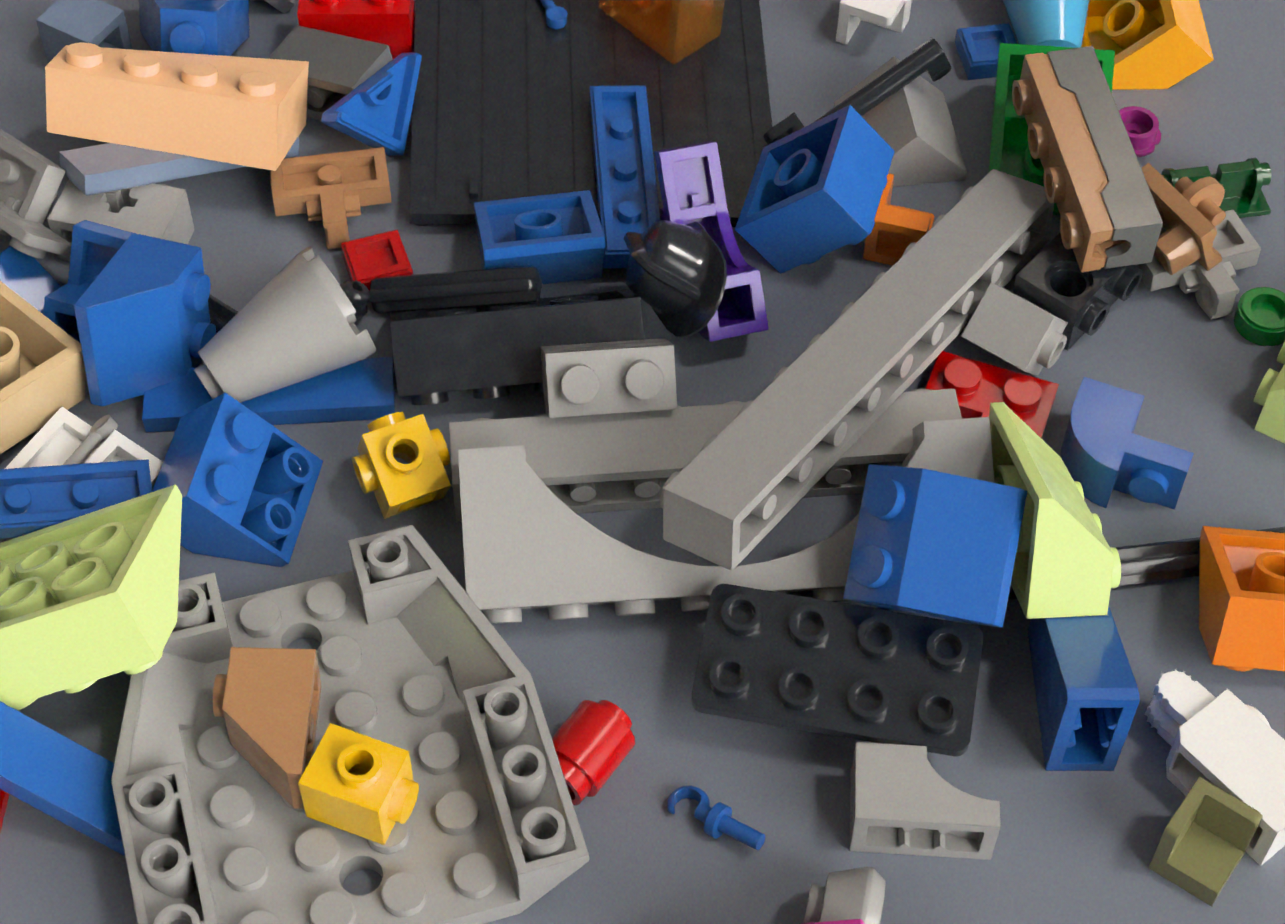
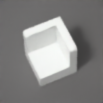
[836,0,912,45]

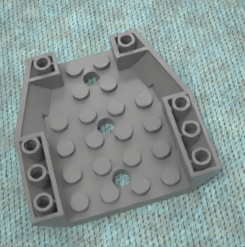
[111,525,589,924]

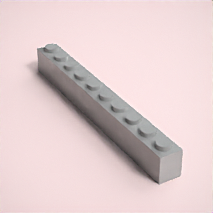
[660,169,1054,571]

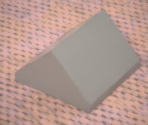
[834,56,967,187]

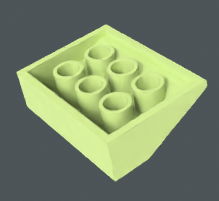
[0,484,182,711]

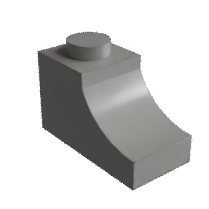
[849,742,1001,860]

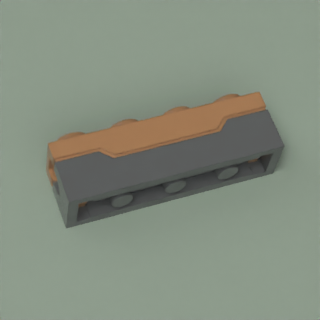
[1012,46,1163,272]

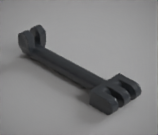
[763,38,951,145]

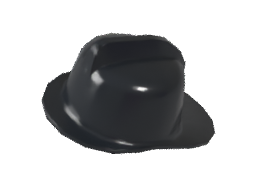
[623,220,727,337]

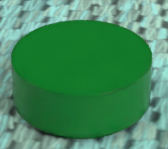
[1234,287,1285,346]

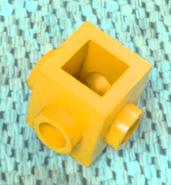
[352,412,451,519]

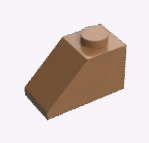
[213,647,322,809]

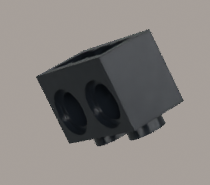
[1013,232,1143,351]

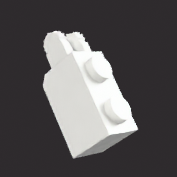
[1145,669,1285,866]

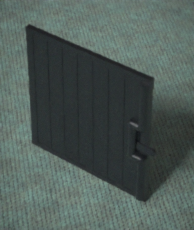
[409,0,772,227]

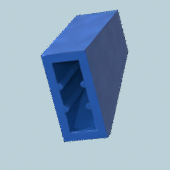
[139,0,249,56]
[1028,606,1140,771]

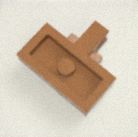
[270,147,392,249]

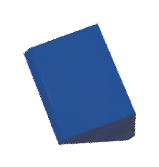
[474,190,606,284]

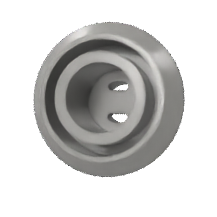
[803,866,885,924]

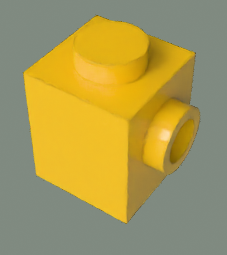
[298,723,419,845]

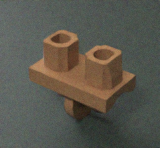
[1141,163,1226,275]

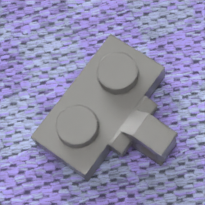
[1138,210,1261,319]

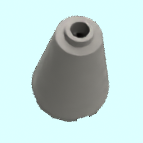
[194,246,376,403]

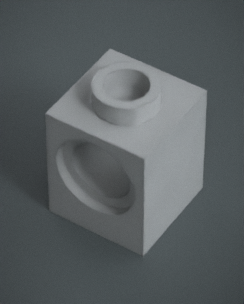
[961,282,1068,376]

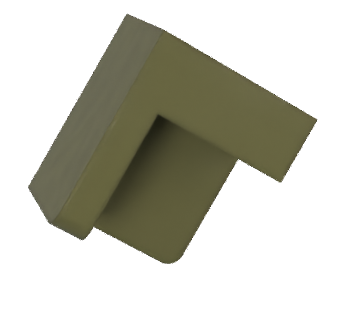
[1148,776,1263,906]

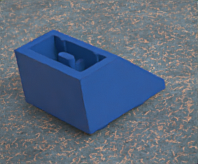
[152,393,323,567]

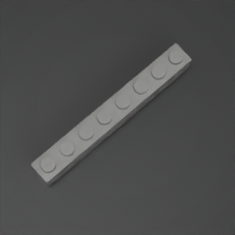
[449,389,962,522]

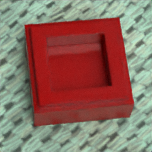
[341,229,413,291]

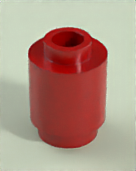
[552,700,635,805]

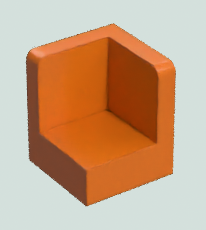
[863,173,934,266]

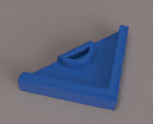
[321,53,422,156]

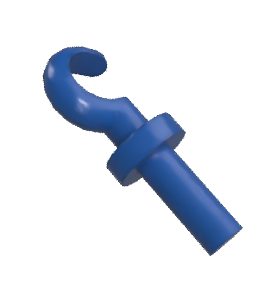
[667,786,766,850]

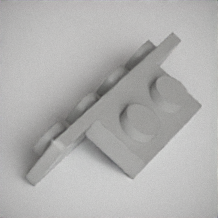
[0,129,71,259]

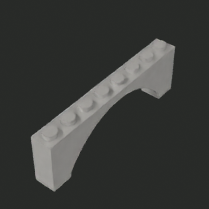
[458,417,995,624]

